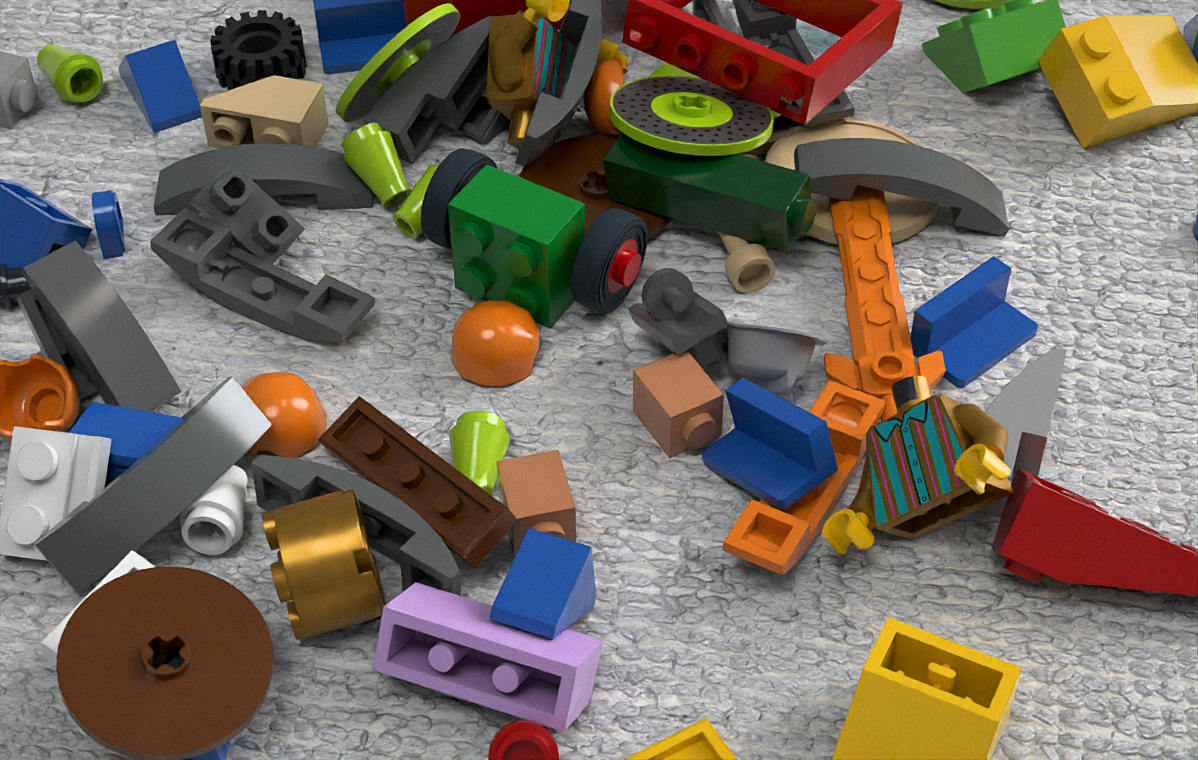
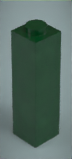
[603,132,817,253]

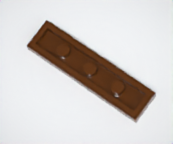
[318,396,519,569]

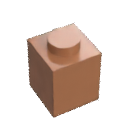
[633,350,724,458]
[496,450,576,558]

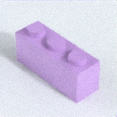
[372,582,603,732]

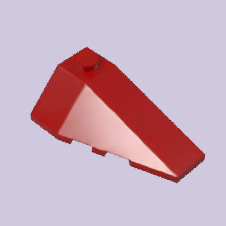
[993,468,1198,596]

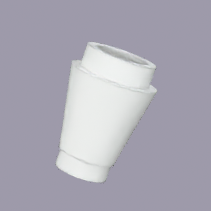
[179,465,248,555]

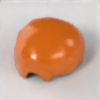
[584,58,628,137]
[451,300,540,386]
[0,353,80,443]
[242,372,326,458]

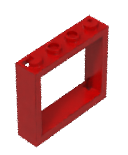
[622,0,903,125]

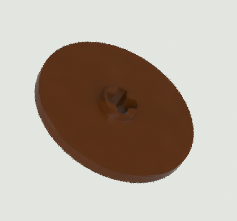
[519,134,672,239]
[56,566,274,760]

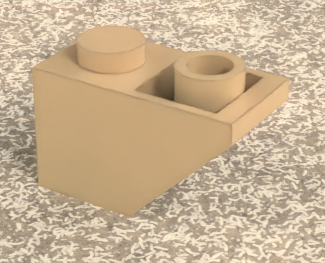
[200,75,329,148]

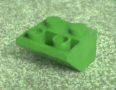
[921,0,1066,93]

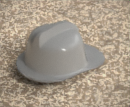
[725,317,828,394]

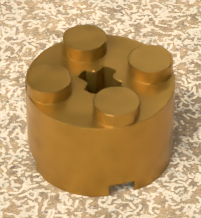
[261,489,386,640]

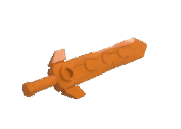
[824,185,946,421]

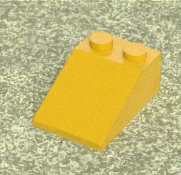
[1037,15,1198,149]

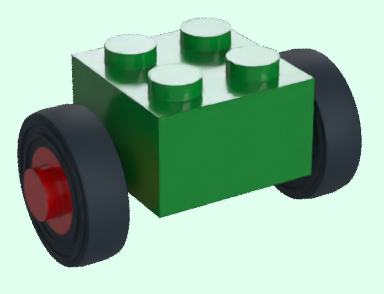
[421,148,648,329]

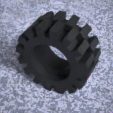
[210,10,307,91]

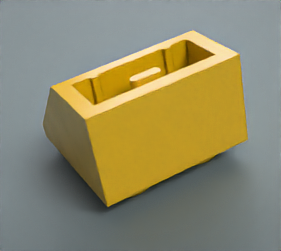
[831,617,1022,760]

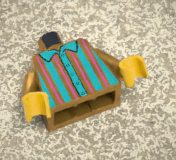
[486,0,628,149]
[822,376,1013,555]

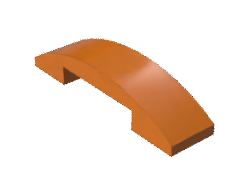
[723,380,886,575]

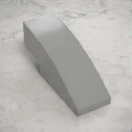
[974,347,1067,518]

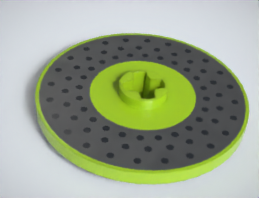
[336,3,461,122]
[609,75,774,156]

